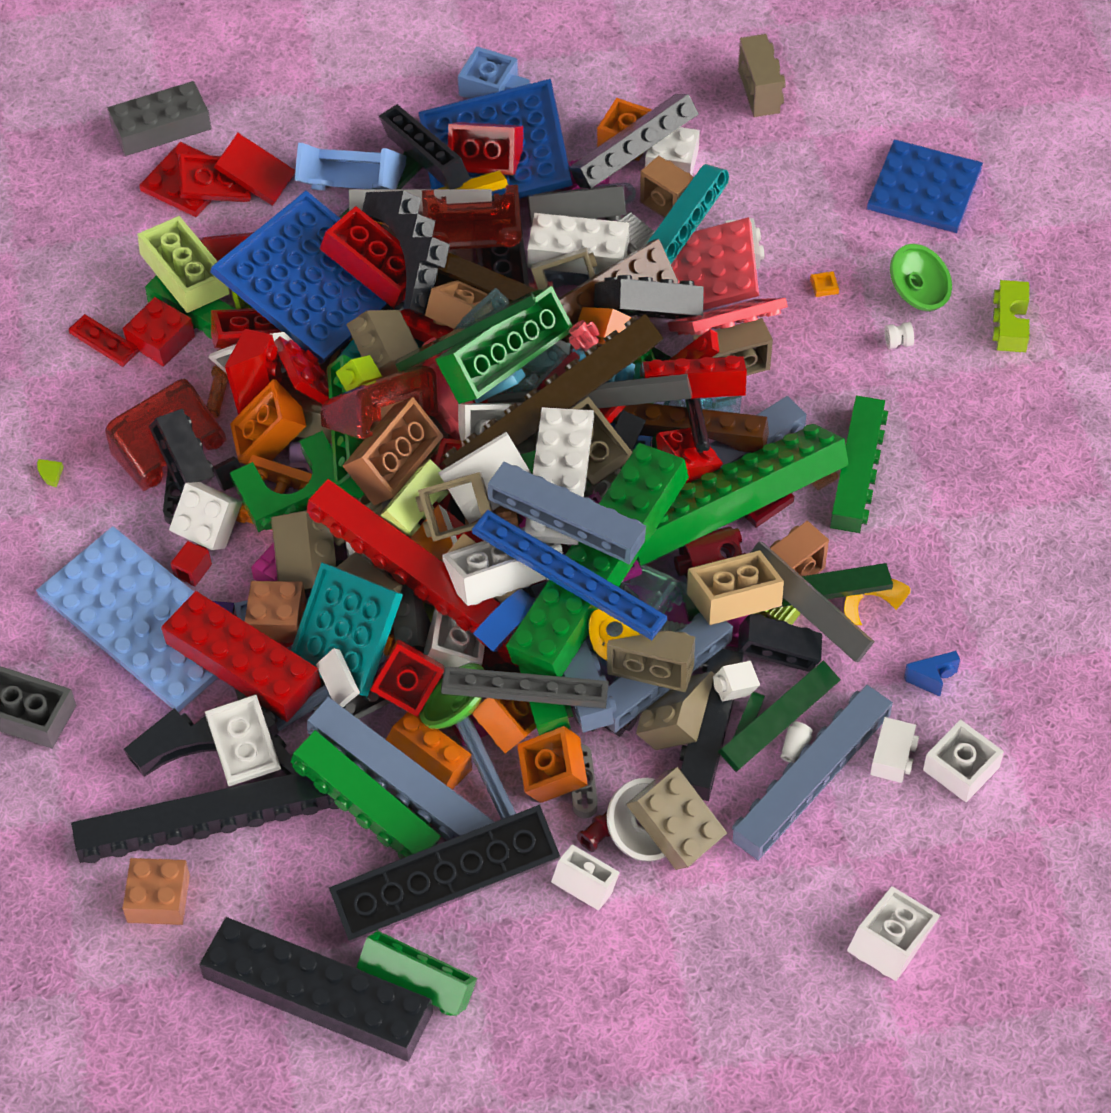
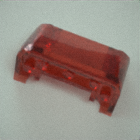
[422,185,522,250]
[320,365,438,439]
[105,379,227,491]

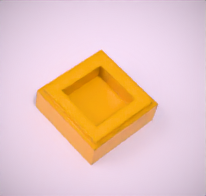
[810,271,839,297]

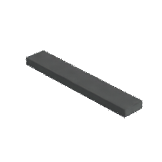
[750,541,875,662]
[441,667,609,708]

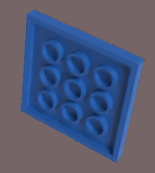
[867,139,983,233]

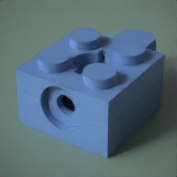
[458,46,530,99]

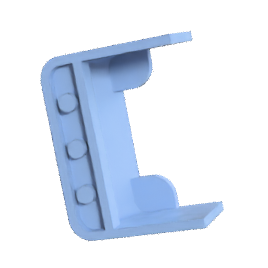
[295,143,406,191]

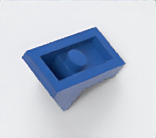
[904,651,960,696]

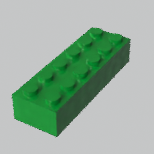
[435,286,573,404]

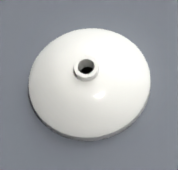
[607,778,665,861]

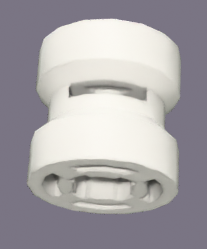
[884,322,914,349]

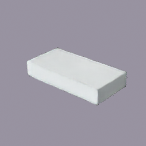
[316,648,360,707]

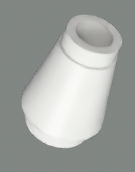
[780,721,813,763]

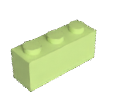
[379,459,449,537]

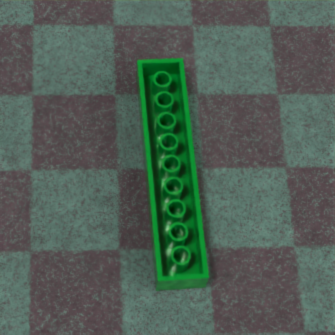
[636,424,849,566]
[506,443,689,677]

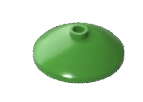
[890,244,952,311]
[420,663,485,729]

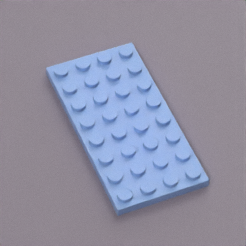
[36,526,218,713]

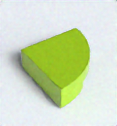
[37,459,64,487]

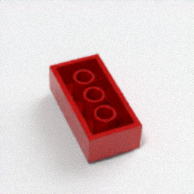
[320,206,406,308]

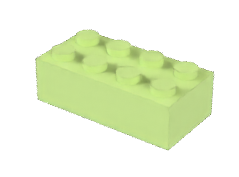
[137,216,229,313]

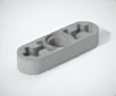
[571,744,597,818]

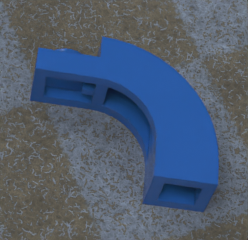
[473,588,536,653]

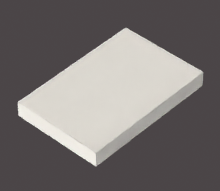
[204,695,281,787]

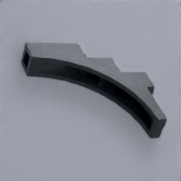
[362,191,450,316]
[124,706,297,777]

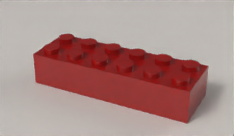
[161,591,321,722]

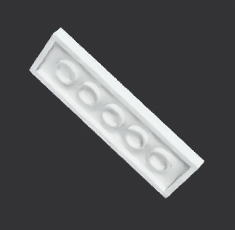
[525,407,594,545]

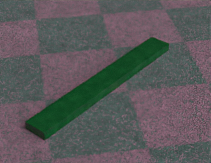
[683,563,893,622]

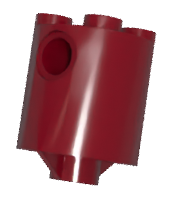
[674,526,746,580]

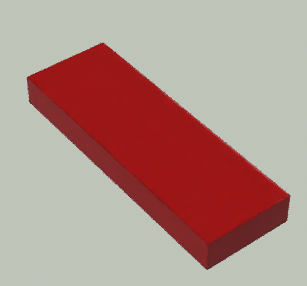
[69,314,139,367]

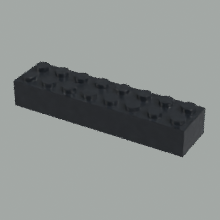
[329,804,561,943]
[199,917,433,1062]

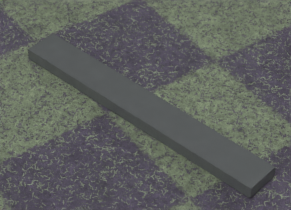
[487,374,692,409]

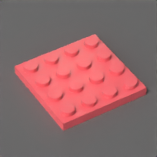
[671,217,759,310]
[667,297,788,335]

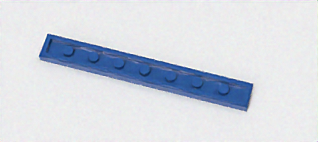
[472,509,667,640]

